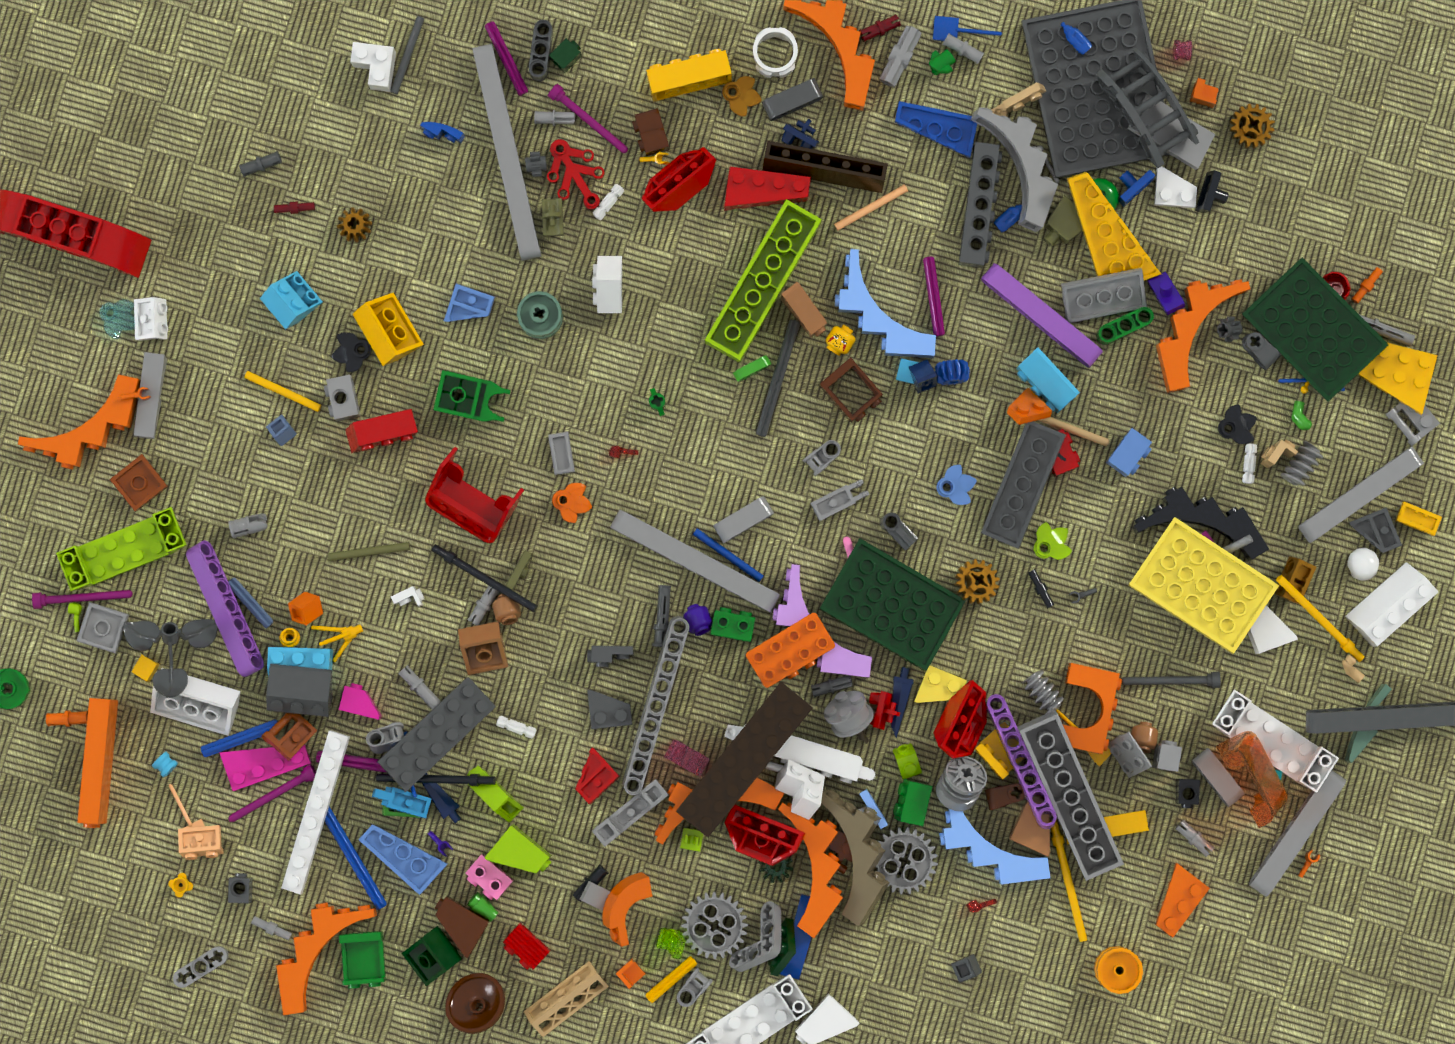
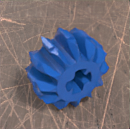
[935,359,970,385]

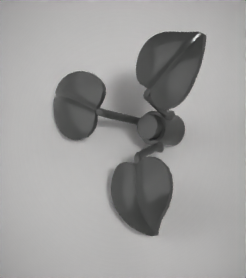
[123,619,218,698]

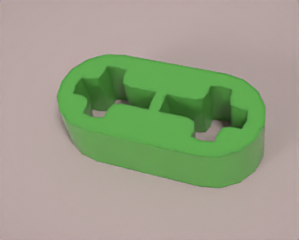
[733,355,772,382]

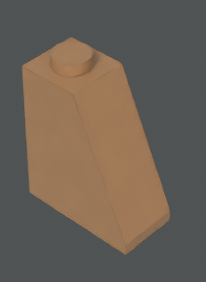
[781,281,827,338]
[1009,795,1050,856]

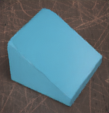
[896,359,919,384]

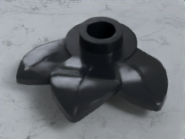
[331,332,372,372]
[1218,404,1257,444]

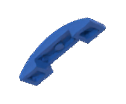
[780,894,811,980]

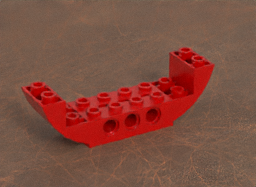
[0,189,152,278]

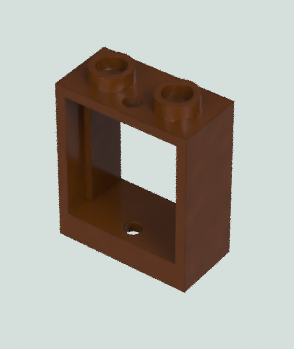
[819,357,883,423]

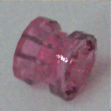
[1173,40,1192,61]

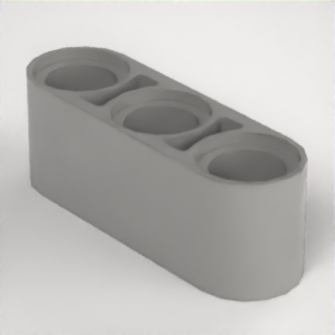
[713,496,774,544]
[1191,748,1245,807]

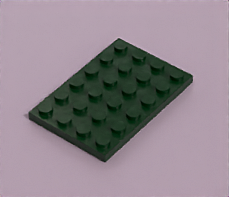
[1242,257,1389,402]
[819,538,966,672]

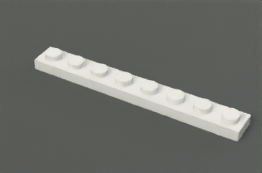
[281,730,350,895]

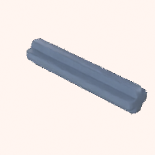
[228,578,273,628]

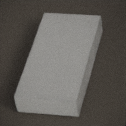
[548,431,575,475]
[580,881,611,911]

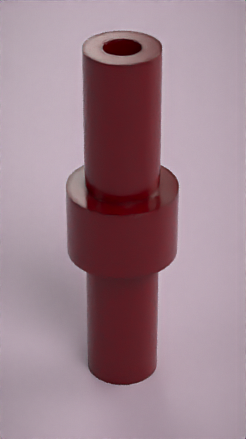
[274,201,315,214]

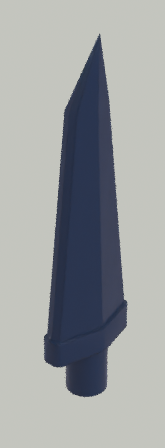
[891,667,914,738]
[422,773,461,823]

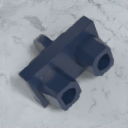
[781,119,819,149]

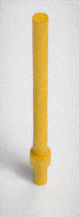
[1276,575,1364,662]
[1050,819,1088,942]

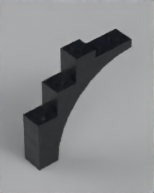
[1132,486,1269,561]

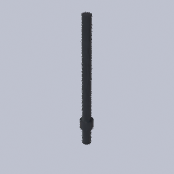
[431,544,538,613]
[376,774,496,786]

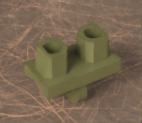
[542,198,564,236]

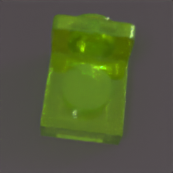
[656,928,686,959]

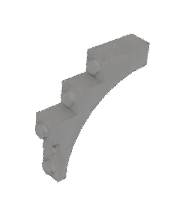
[971,107,1058,232]

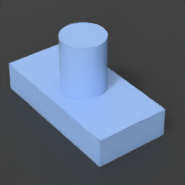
[859,789,888,829]

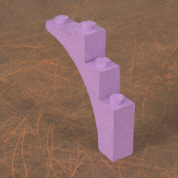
[773,564,872,678]

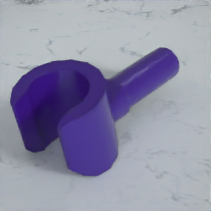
[428,831,453,857]

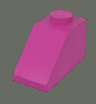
[339,683,382,720]

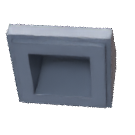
[266,415,297,446]

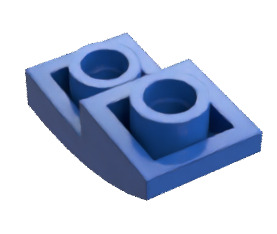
[420,122,465,143]

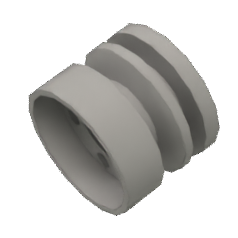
[935,756,987,811]

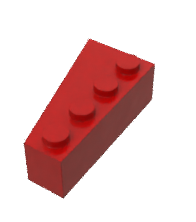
[724,167,811,211]

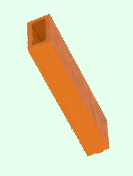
[77,698,118,828]

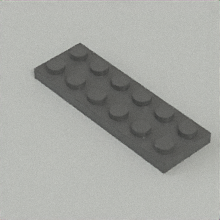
[981,421,1066,549]
[377,677,496,792]

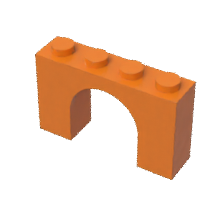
[1063,663,1122,754]

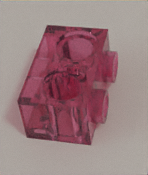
[664,739,710,777]

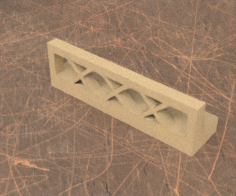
[524,961,609,1037]

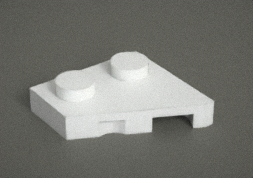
[1154,166,1197,208]

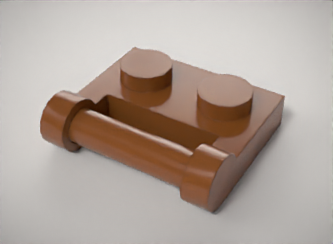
[262,713,317,761]

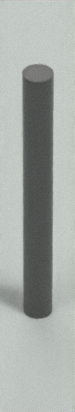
[390,16,424,95]

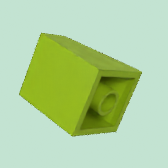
[485,824,552,873]

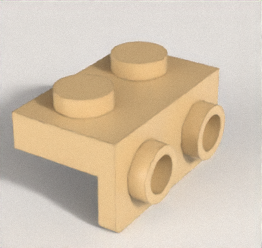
[1261,440,1298,468]

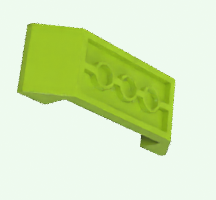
[56,507,187,591]

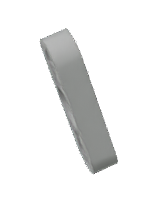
[173,946,229,988]

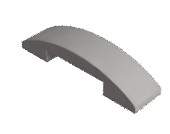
[592,779,669,847]

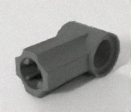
[880,513,918,551]

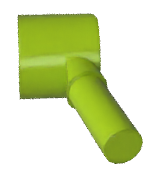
[68,602,82,632]

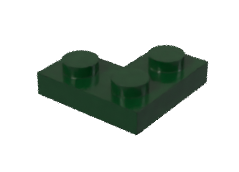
[768,918,796,976]

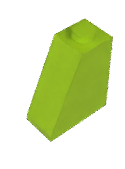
[467,765,524,823]

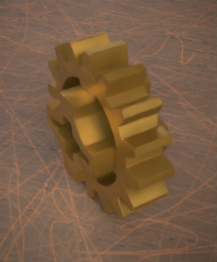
[1230,104,1275,149]
[954,559,1000,605]

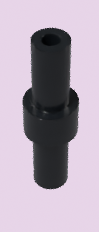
[1028,569,1054,609]

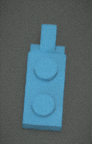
[372,787,431,819]

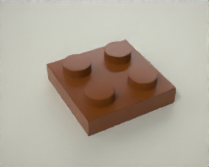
[110,454,168,512]

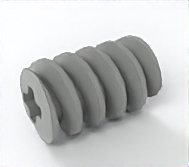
[1281,441,1324,486]
[1021,670,1064,714]

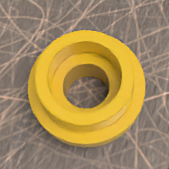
[279,628,300,648]

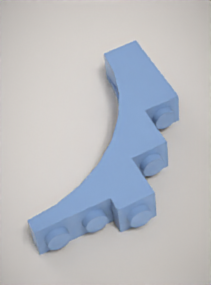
[835,249,936,358]
[939,808,1050,884]

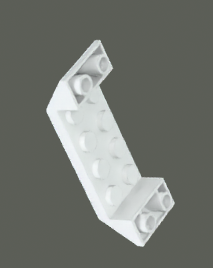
[1212,689,1339,793]
[686,974,813,1044]

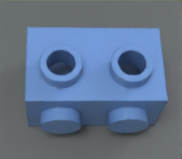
[1106,428,1152,477]

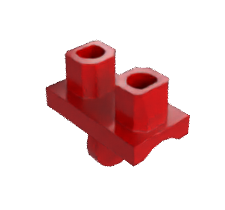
[869,691,900,730]

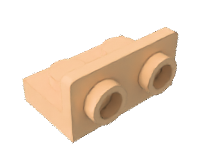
[178,825,224,860]

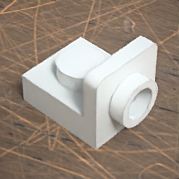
[391,586,424,607]

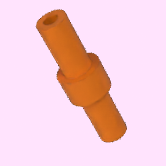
[1352,267,1383,304]

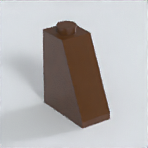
[435,896,490,958]

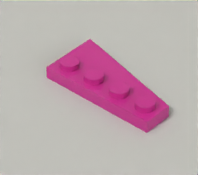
[219,745,312,791]

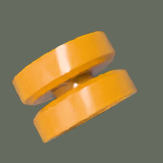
[1094,946,1143,994]

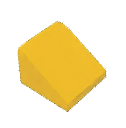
[132,654,160,682]

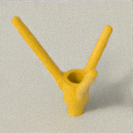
[311,624,363,662]

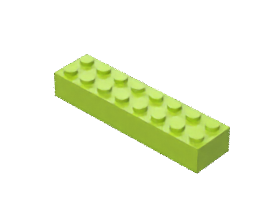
[705,199,822,363]

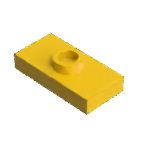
[1395,502,1442,536]

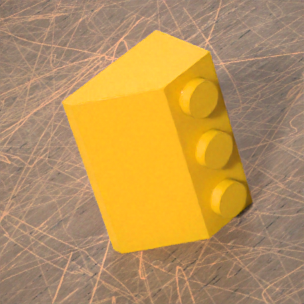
[352,292,424,366]

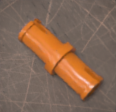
[46,710,88,727]

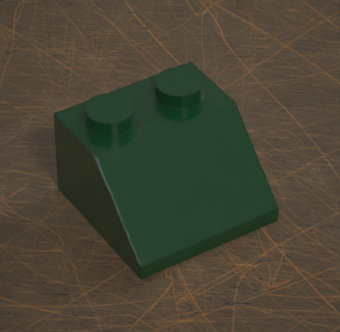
[401,926,462,986]

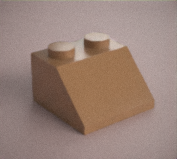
[458,621,508,675]

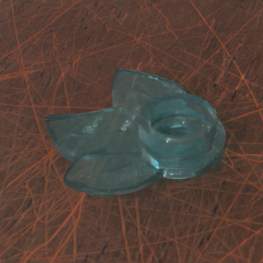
[99,299,135,340]

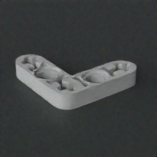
[729,901,781,972]

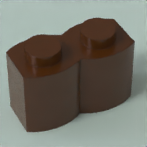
[632,108,670,156]

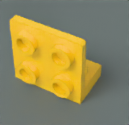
[974,722,1026,780]

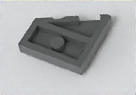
[1349,507,1402,553]
[587,690,633,729]

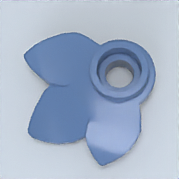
[936,465,977,505]

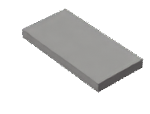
[1127,93,1215,170]
[1061,268,1147,323]

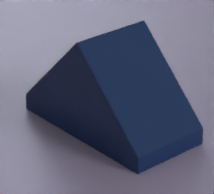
[909,360,937,394]

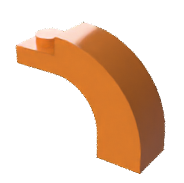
[602,872,652,947]

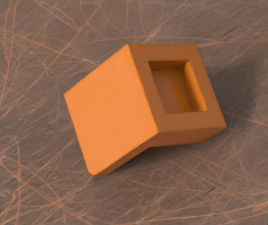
[1190,78,1218,108]
[288,592,323,626]
[616,958,646,989]

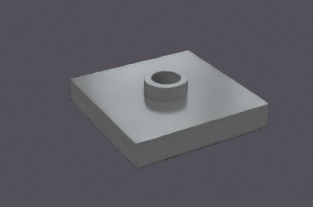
[76,602,129,654]

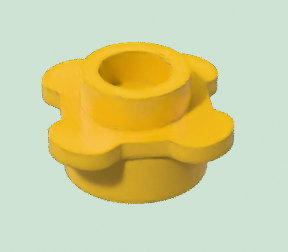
[168,873,193,897]

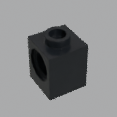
[1175,779,1200,808]

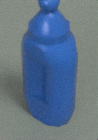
[1061,22,1092,55]
[994,204,1022,233]

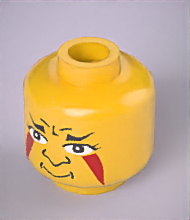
[825,324,856,356]

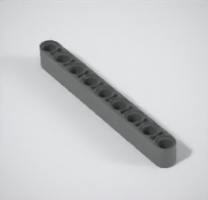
[1306,702,1455,734]

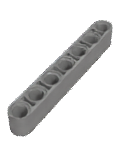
[1298,446,1424,544]
[1249,770,1347,897]

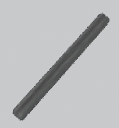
[756,319,800,437]

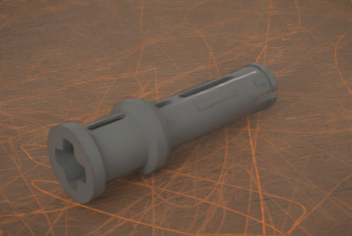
[652,585,671,648]

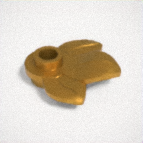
[722,76,762,117]

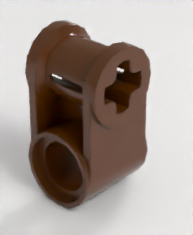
[984,783,1025,810]

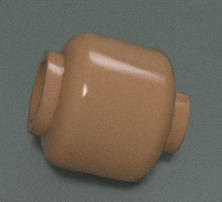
[492,594,521,625]
[1131,722,1158,754]

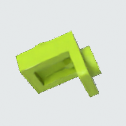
[893,743,922,779]

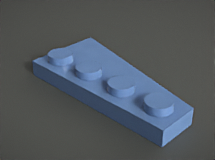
[359,824,448,895]

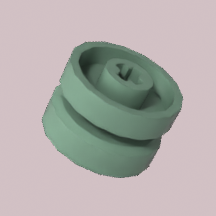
[517,291,563,340]

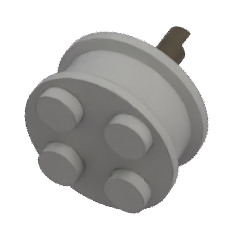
[824,691,874,744]

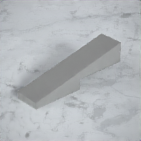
[134,352,167,439]

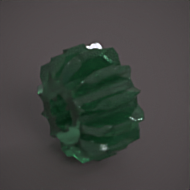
[758,858,793,883]

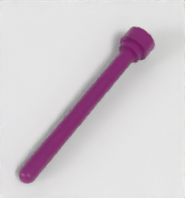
[547,83,628,153]
[32,590,133,609]
[228,764,316,822]

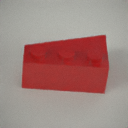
[345,409,418,453]

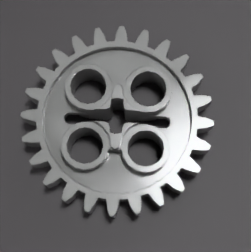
[876,827,938,894]
[681,891,748,959]

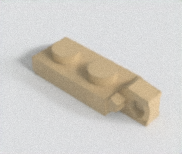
[991,82,1047,117]

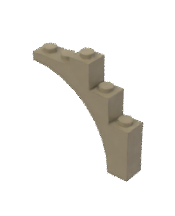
[821,790,890,926]

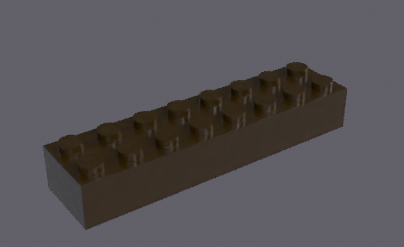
[676,682,813,837]

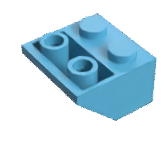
[260,271,323,330]

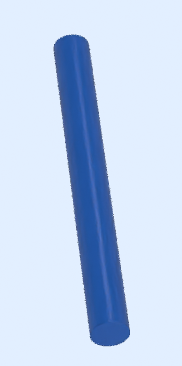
[693,528,764,582]

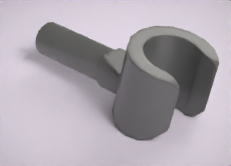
[1069,588,1097,603]

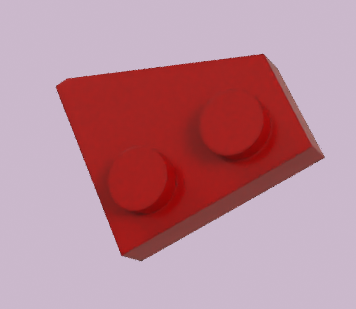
[575,747,620,805]

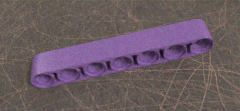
[981,263,1103,368]
[186,540,264,677]
[987,694,1057,829]

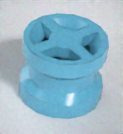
[152,752,178,778]

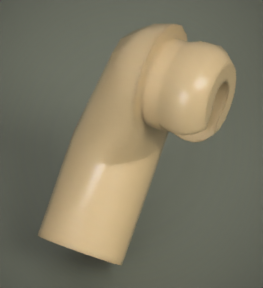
[1342,655,1365,683]

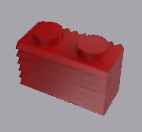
[503,922,551,970]

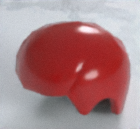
[1322,272,1351,300]

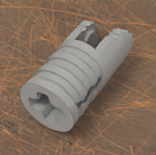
[228,513,267,539]

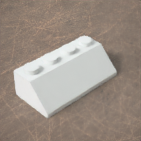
[1345,562,1438,647]
[150,668,240,736]

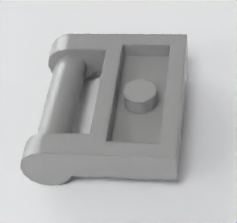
[1385,402,1440,446]

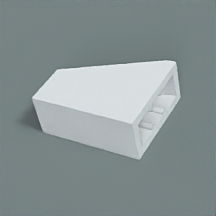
[1248,605,1298,654]
[795,993,859,1044]

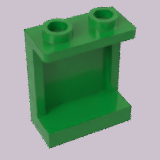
[339,931,386,989]

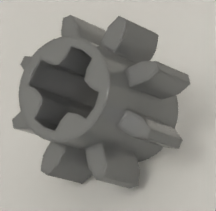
[525,151,547,177]
[1217,316,1243,342]

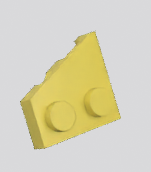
[914,666,967,703]

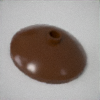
[445,973,505,1034]

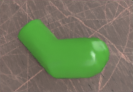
[1291,401,1312,430]

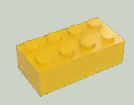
[646,49,732,102]

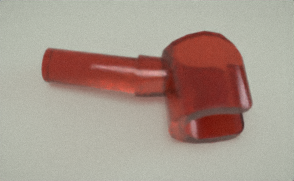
[609,446,638,459]
[966,899,997,913]

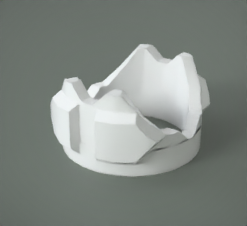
[753,27,798,78]

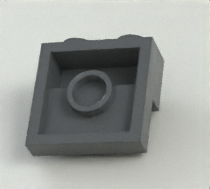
[587,645,634,667]

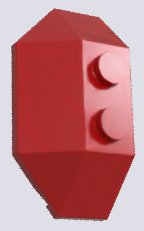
[641,147,716,212]
[933,680,987,759]
[724,805,805,866]

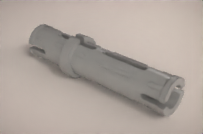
[1359,314,1415,347]
[398,665,441,710]

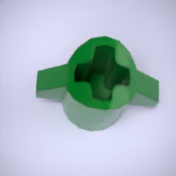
[929,49,956,75]
[649,388,666,417]

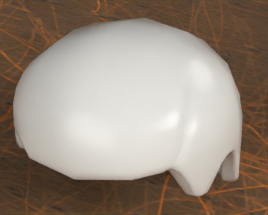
[1347,548,1379,581]

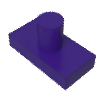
[1147,271,1185,315]

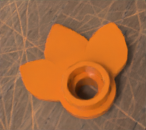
[552,483,592,523]

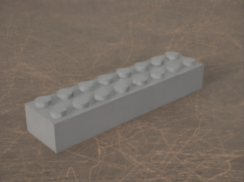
[1017,710,1124,881]

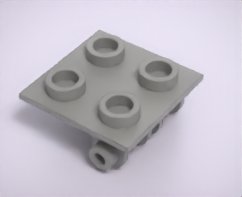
[1108,732,1152,778]

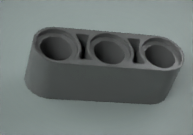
[529,20,553,82]
[762,78,823,121]

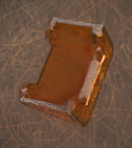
[1216,731,1288,828]

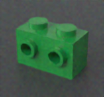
[710,607,755,643]
[893,778,933,826]

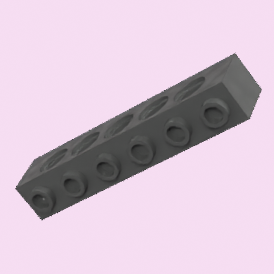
[958,142,1003,268]

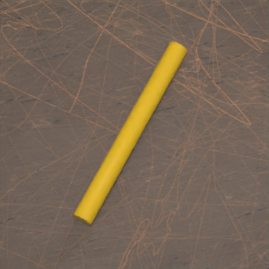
[244,371,322,412]

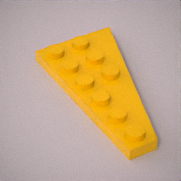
[1067,172,1161,280]
[1358,343,1437,415]

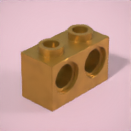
[1274,556,1317,604]

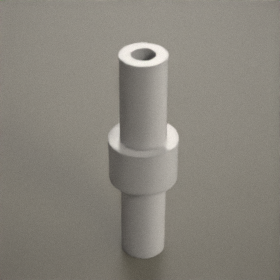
[251,916,292,941]

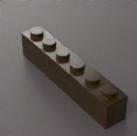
[762,141,888,193]

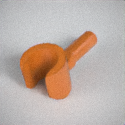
[120,387,151,400]
[1298,850,1320,878]

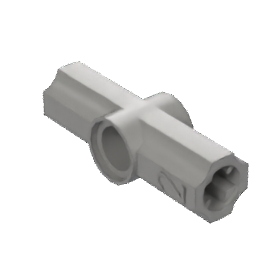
[879,25,922,88]

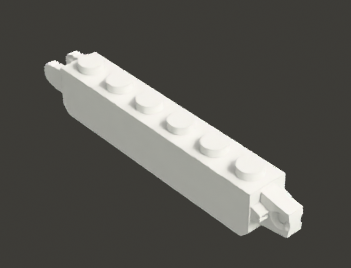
[725,724,876,784]

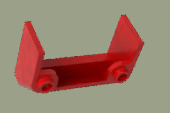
[425,447,524,543]

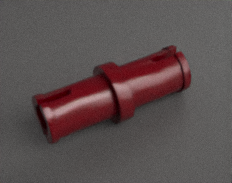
[859,14,901,42]

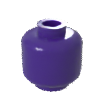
[683,604,713,636]

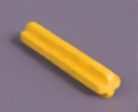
[645,956,697,1003]

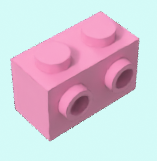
[465,854,514,900]

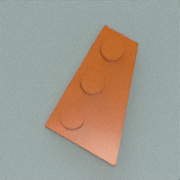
[1155,863,1210,938]

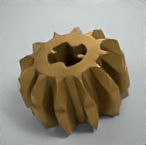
[337,207,372,243]

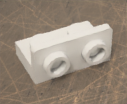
[134,297,168,341]

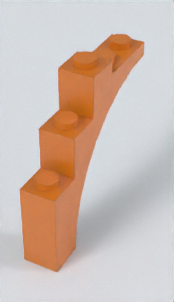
[783,0,875,111]
[1156,279,1250,393]
[17,374,141,470]
[654,777,784,844]
[778,802,843,938]
[276,902,377,1015]

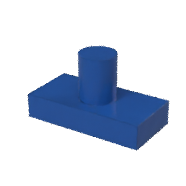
[1119,170,1155,207]

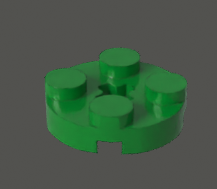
[0,668,30,709]

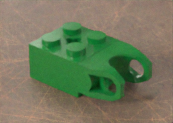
[433,370,511,422]

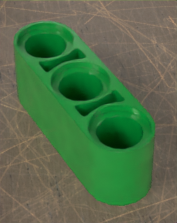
[1096,307,1154,345]

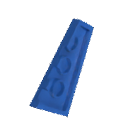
[895,101,977,158]

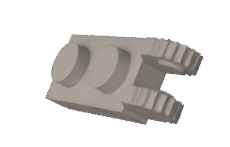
[810,479,870,522]

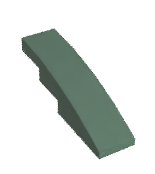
[1345,684,1392,763]

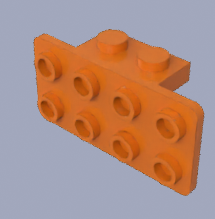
[746,613,835,688]

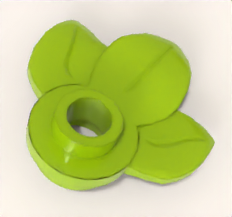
[1033,522,1072,560]

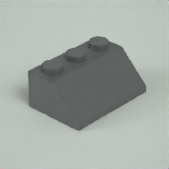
[266,664,333,717]

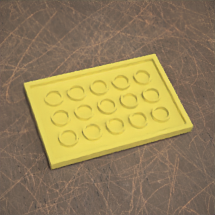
[1128,517,1279,654]

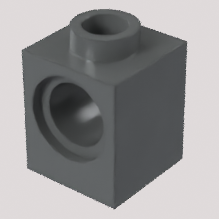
[228,873,253,903]

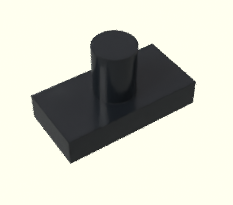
[1195,170,1229,213]

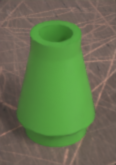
[467,892,498,922]

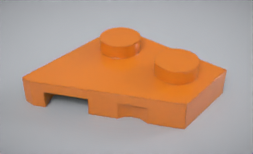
[1007,388,1052,425]

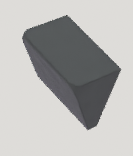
[951,954,982,983]

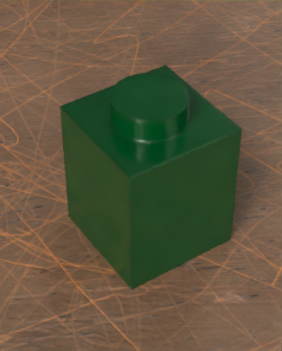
[549,38,582,73]

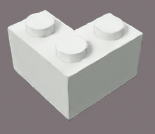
[350,42,396,92]
[592,256,623,313]
[775,759,825,820]

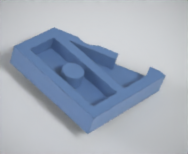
[444,284,495,322]

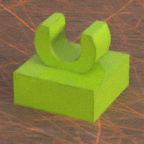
[680,828,703,852]

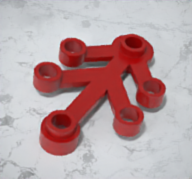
[547,139,605,210]

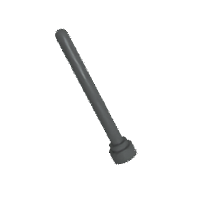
[1121,672,1221,688]

